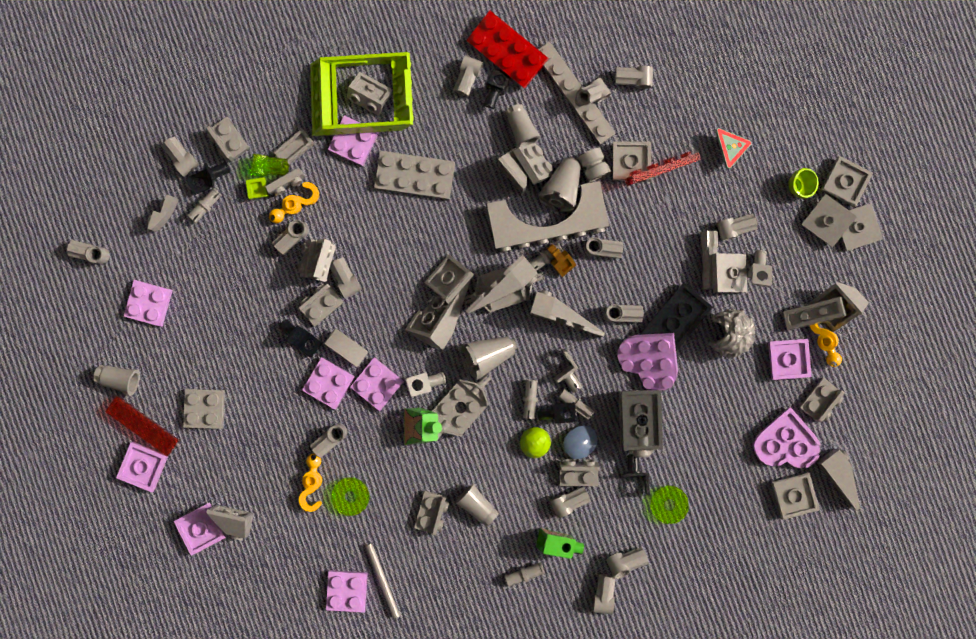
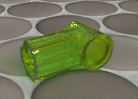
[250,154,289,176]

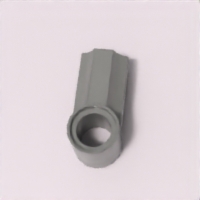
[453,55,483,97]
[615,66,653,89]
[577,78,612,106]
[162,136,199,177]
[716,214,758,241]
[272,220,309,255]
[584,237,623,259]
[67,240,110,264]
[330,257,362,298]
[603,304,643,322]
[310,424,348,458]
[549,486,591,518]
[606,547,648,579]
[592,574,615,615]

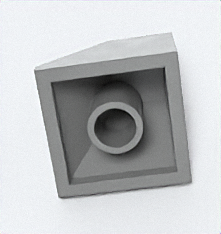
[498,148,527,195]
[808,282,869,332]
[207,505,254,540]

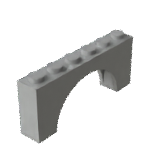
[487,181,609,253]

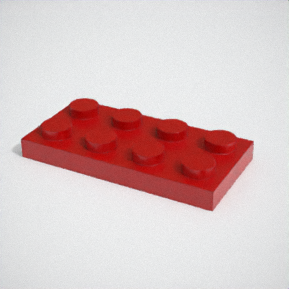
[466,10,549,89]

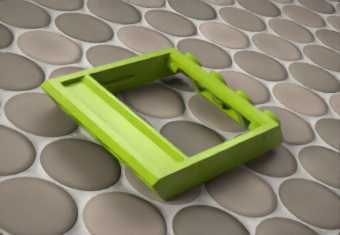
[310,52,414,136]

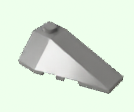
[466,255,538,314]
[405,279,471,350]
[529,290,605,337]

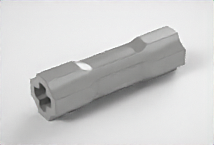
[700,231,718,290]

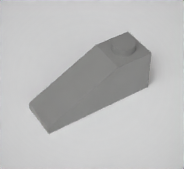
[816,448,860,510]

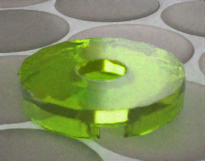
[331,477,370,516]
[650,485,689,524]

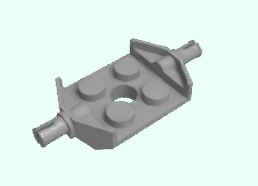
[464,266,545,313]
[432,374,492,442]

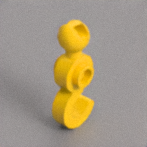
[269,182,319,224]
[810,324,842,367]
[299,454,322,512]

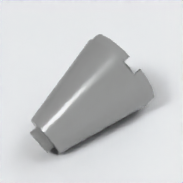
[539,157,581,213]
[461,337,517,380]

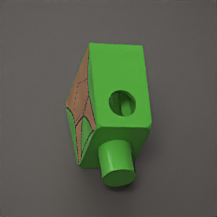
[404,408,442,445]
[536,528,584,559]

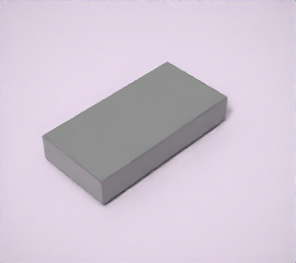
[273,129,315,168]

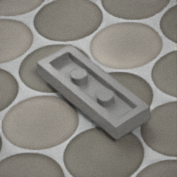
[783,297,846,331]

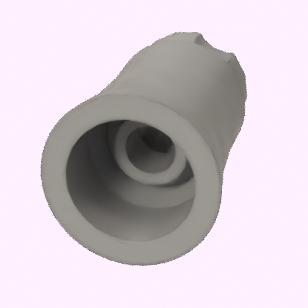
[505,104,541,148]
[93,365,140,396]
[455,483,499,526]

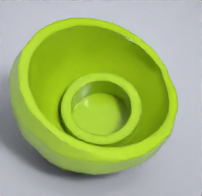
[788,168,819,199]
[520,427,551,459]

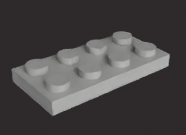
[374,150,455,200]

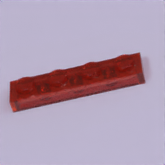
[625,151,701,186]
[105,396,180,456]

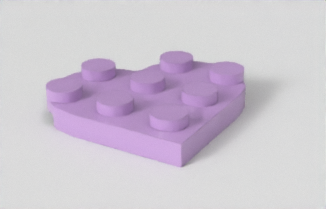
[617,333,678,391]
[752,407,820,468]

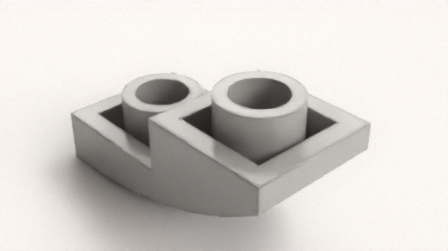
[147,195,179,232]
[324,328,368,367]

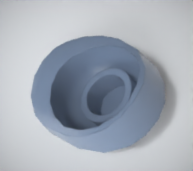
[563,426,598,459]

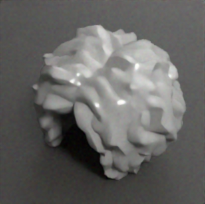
[708,308,755,359]

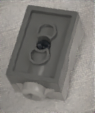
[618,390,663,457]

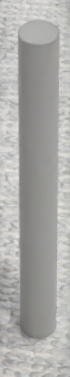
[365,543,400,618]

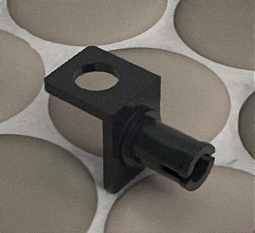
[483,69,511,109]
[186,162,231,195]
[279,319,322,358]
[538,402,577,424]
[620,454,650,496]

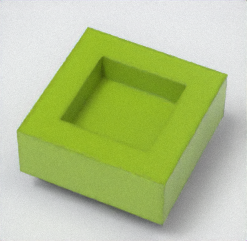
[246,177,269,200]

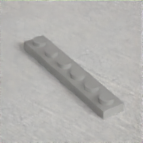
[538,41,616,145]

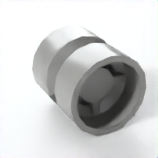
[578,147,611,182]

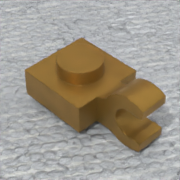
[547,243,576,277]

